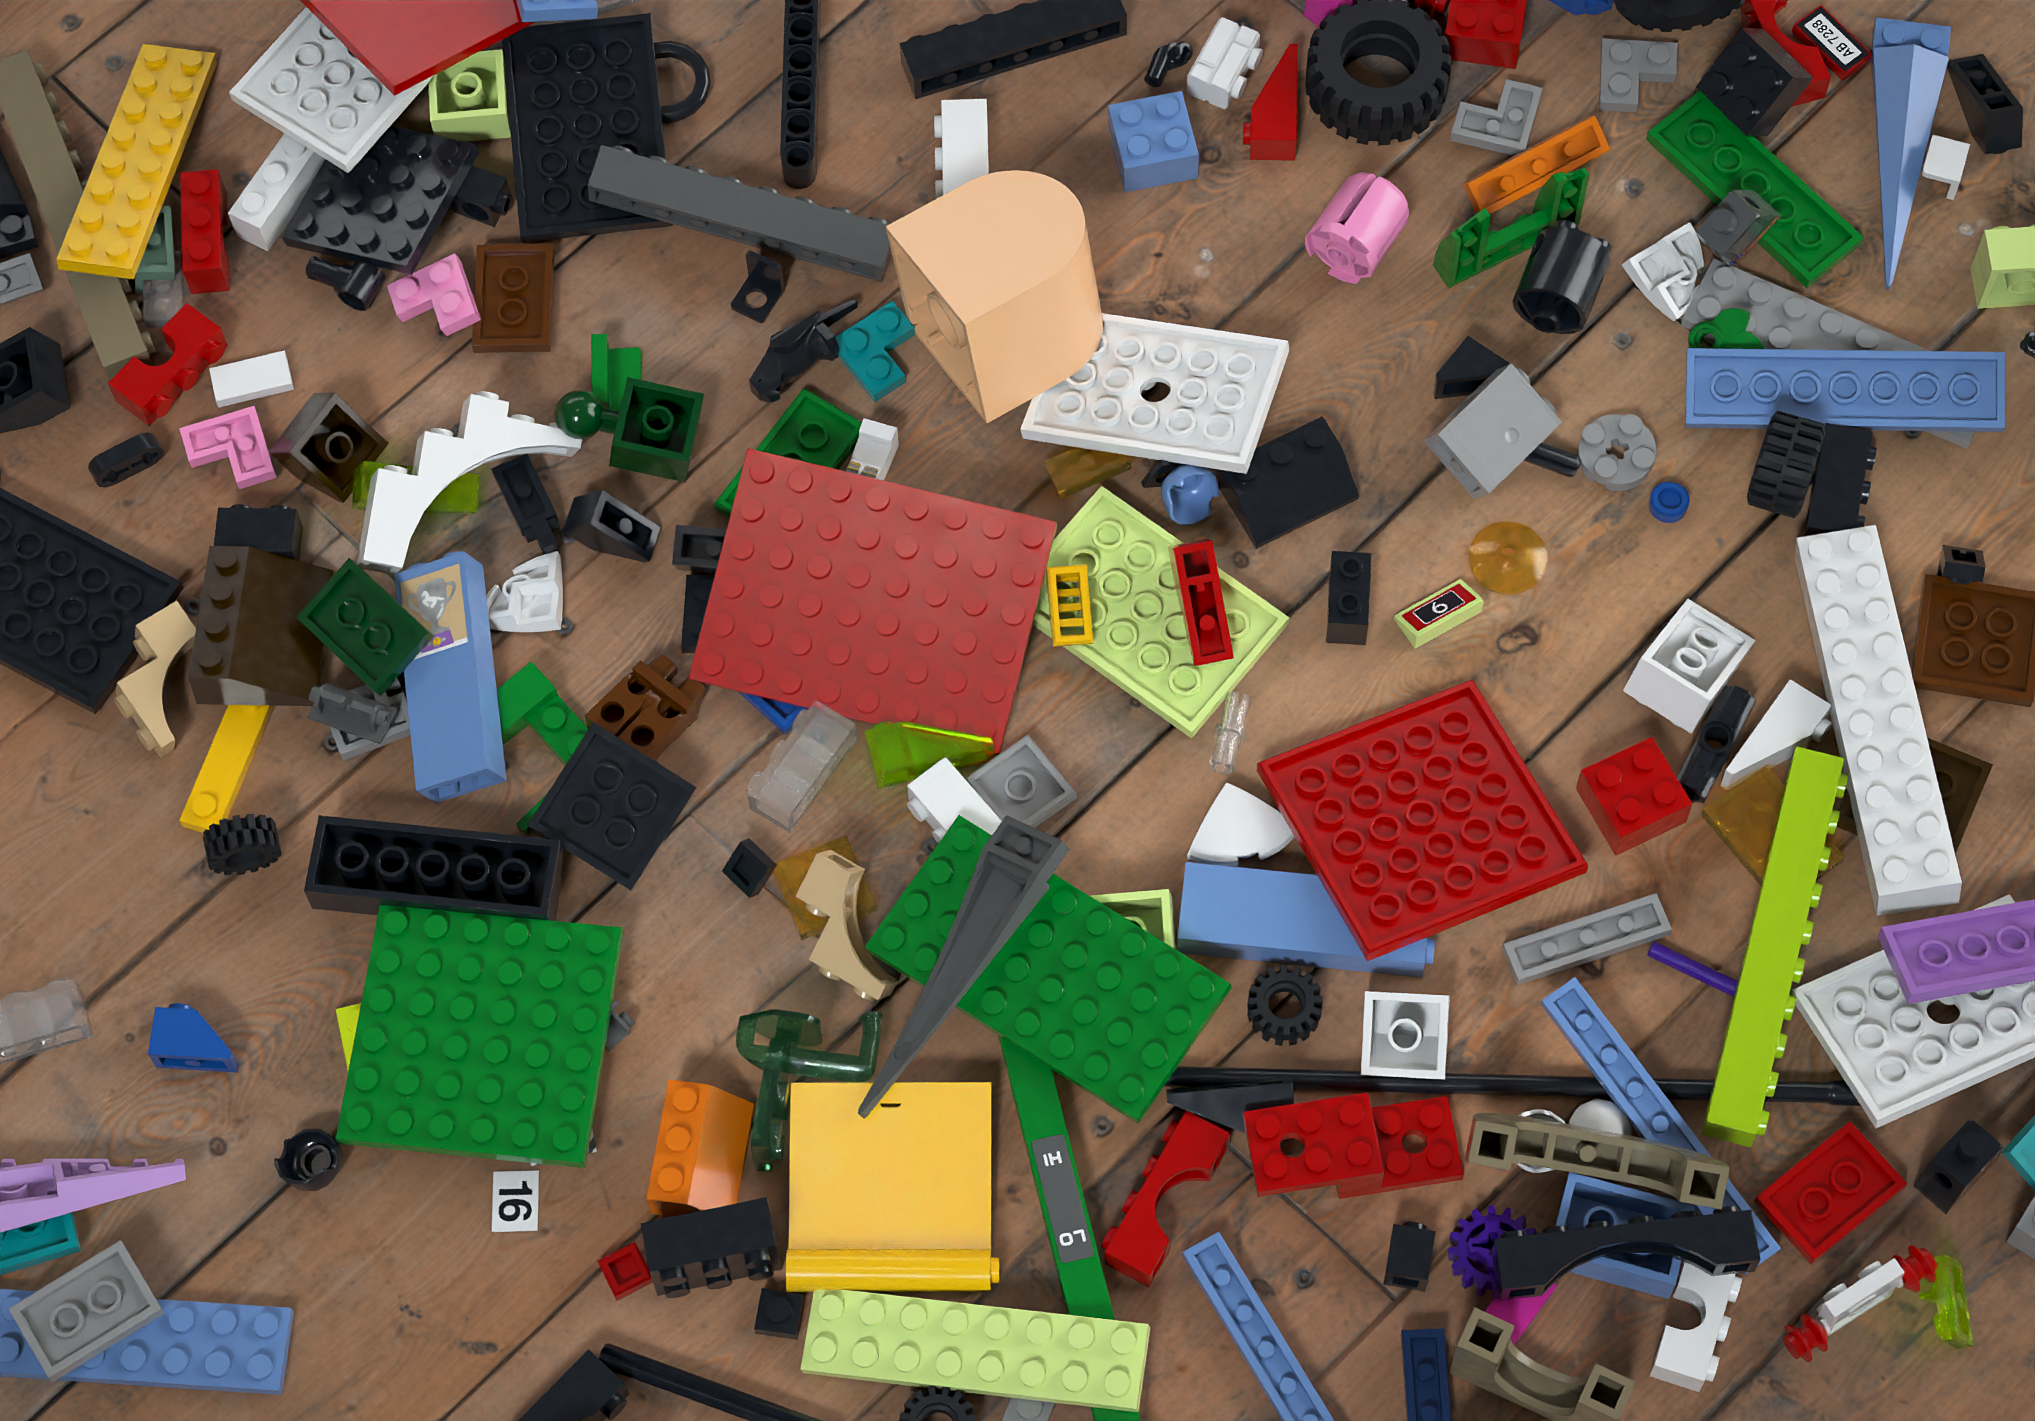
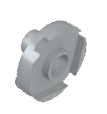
[1577,414,1657,491]

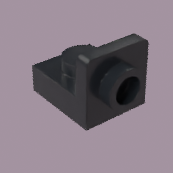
[1936,545,1986,584]

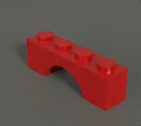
[1740,0,1831,107]
[1101,1110,1230,1288]

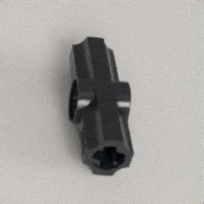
[1677,685,1756,804]

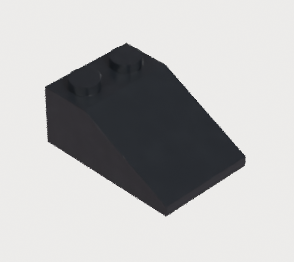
[0,327,71,433]

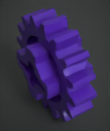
[1448,1205,1537,1299]

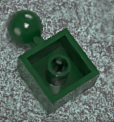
[554,377,704,482]

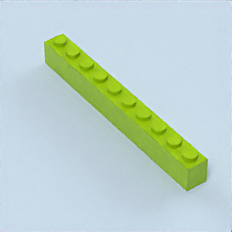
[1701,746,1848,1148]

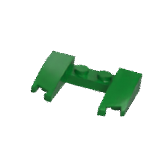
[1433,168,1589,289]
[497,661,588,834]

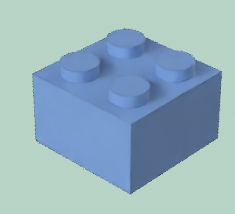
[1108,91,1199,193]

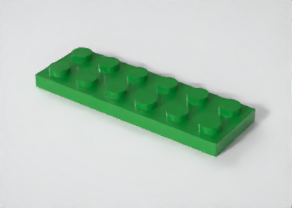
[1646,91,1864,289]

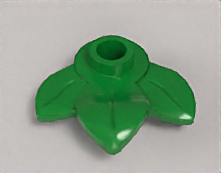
[1688,308,1764,349]

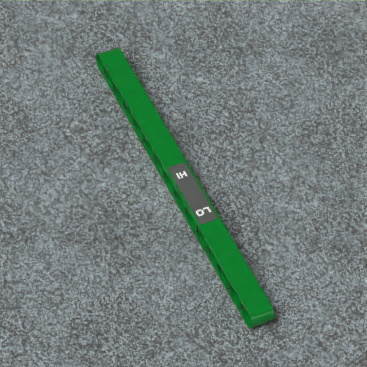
[998,1035,1140,1421]

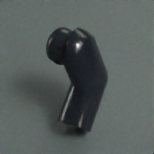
[1144,41,1193,87]

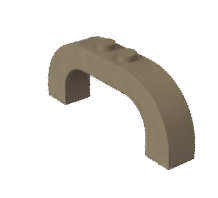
[1465,1113,1730,1209]

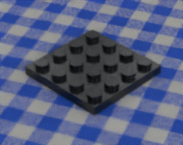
[281,126,479,275]

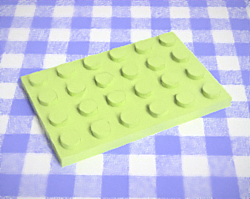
[1032,486,1289,739]

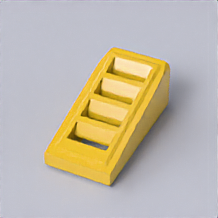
[1046,564,1093,647]

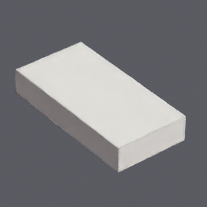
[209,350,294,408]

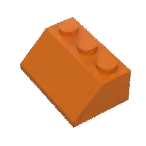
[646,1079,755,1217]

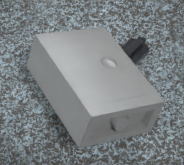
[1423,363,1580,499]

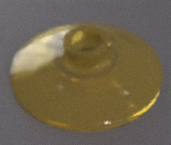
[1468,522,1548,595]

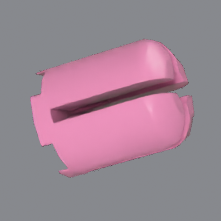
[1305,172,1409,284]

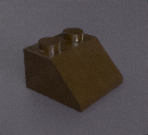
[269,392,389,503]

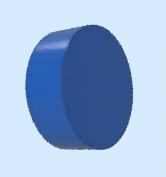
[1649,482,1690,523]

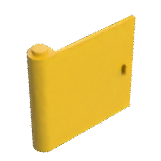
[786,1082,1000,1292]

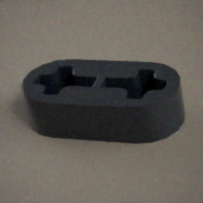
[88,432,164,488]

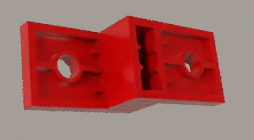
[1243,1092,1464,1199]

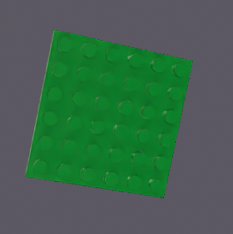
[336,905,624,1168]

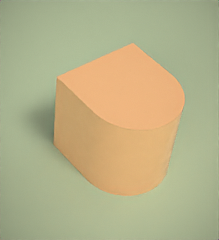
[886,170,1103,423]

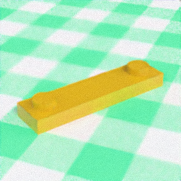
[179,705,275,833]

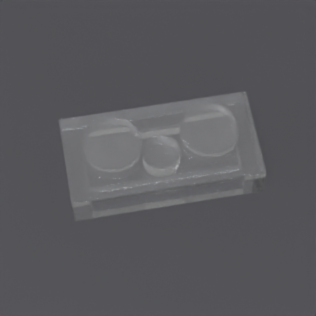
[143,251,185,328]

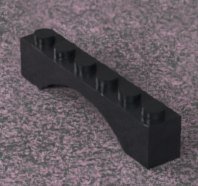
[1491,1206,1761,1301]

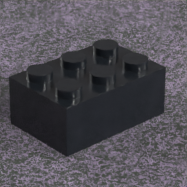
[641,1197,782,1298]

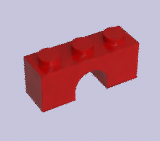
[180,169,229,294]
[108,303,228,426]

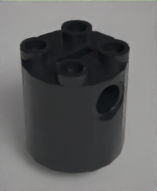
[1512,220,1611,334]

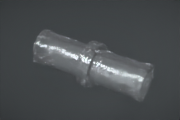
[1209,692,1251,774]

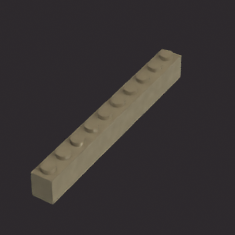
[0,50,156,381]

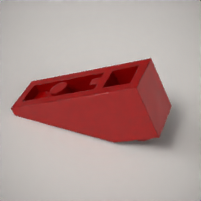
[1243,44,1297,161]
[1168,539,1234,666]

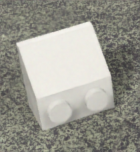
[1361,991,1450,1079]

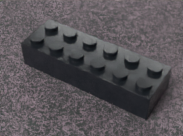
[304,815,566,921]

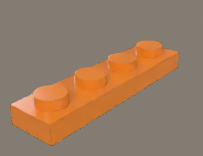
[1463,115,1611,214]

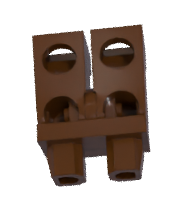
[585,654,705,761]

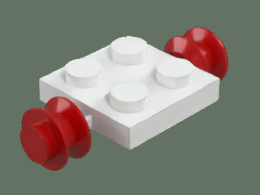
[1783,1245,1937,1362]

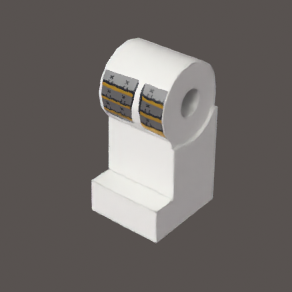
[846,418,899,480]

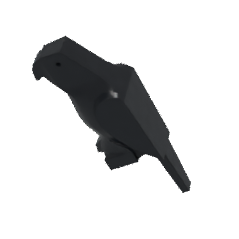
[749,299,858,402]

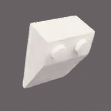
[1623,599,1756,734]

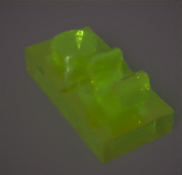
[1919,1254,1973,1350]

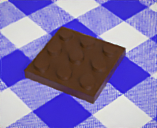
[1912,574,2035,707]

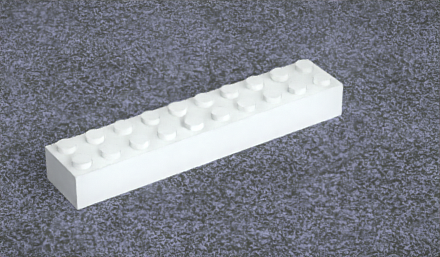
[1795,525,1962,916]

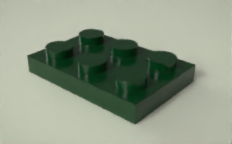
[296,558,434,696]

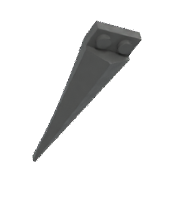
[858,815,1070,1119]

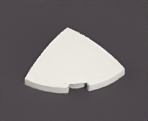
[1621,222,1704,321]
[486,551,563,632]
[1187,783,1295,866]

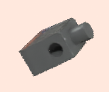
[1696,190,1781,267]

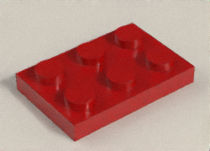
[1754,1121,1907,1265]

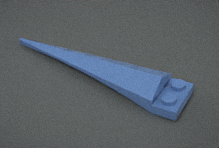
[1870,18,1951,291]

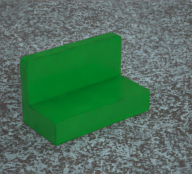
[591,334,642,412]

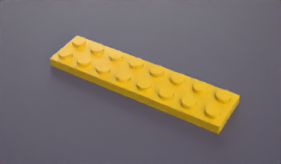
[56,44,217,279]

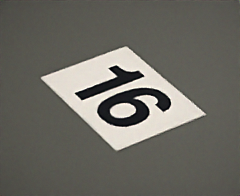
[492,1170,539,1232]

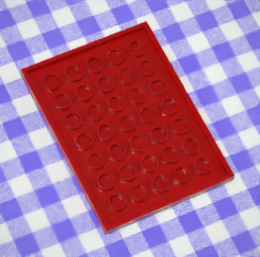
[688,448,1057,755]

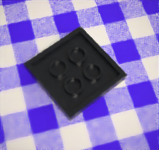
[528,722,697,891]

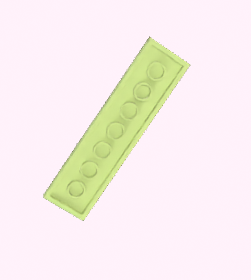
[800,1289,1150,1412]

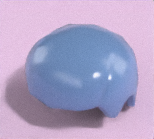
[1161,464,1220,525]

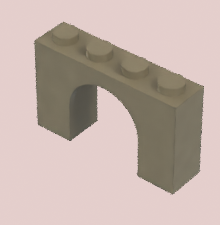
[1449,1307,1636,1421]

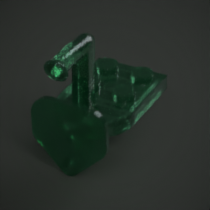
[736,1009,883,1173]

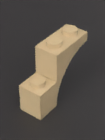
[114,601,196,758]
[795,850,898,1001]

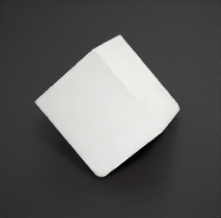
[1922,135,1970,200]

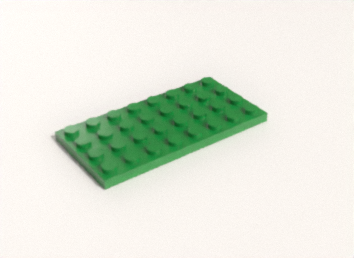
[865,815,1232,1124]

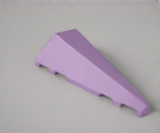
[0,1159,186,1232]

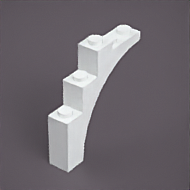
[357,391,582,575]

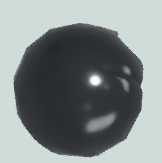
[274,1129,343,1191]

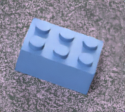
[1555,1172,1694,1299]

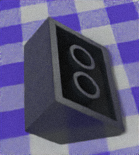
[1218,416,1359,549]

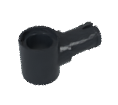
[306,256,385,311]

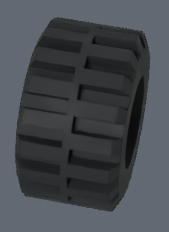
[1747,410,1825,518]

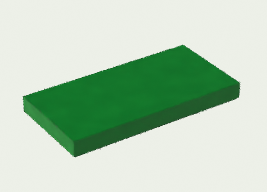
[714,388,862,518]

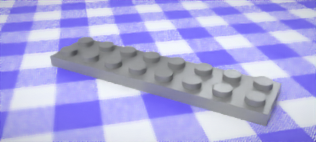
[1681,258,1976,449]

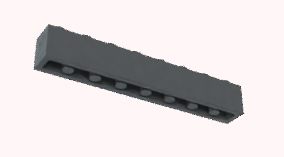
[588,145,891,282]

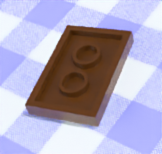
[472,244,555,353]

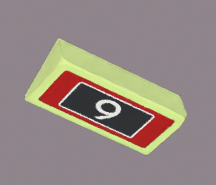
[1394,579,1484,649]

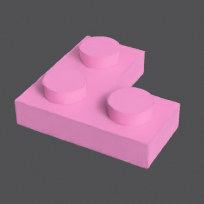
[387,253,481,336]
[179,406,277,489]

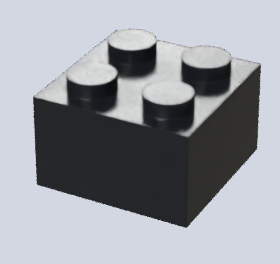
[1696,28,1813,136]

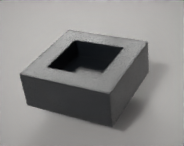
[722,838,777,898]
[754,1288,804,1340]

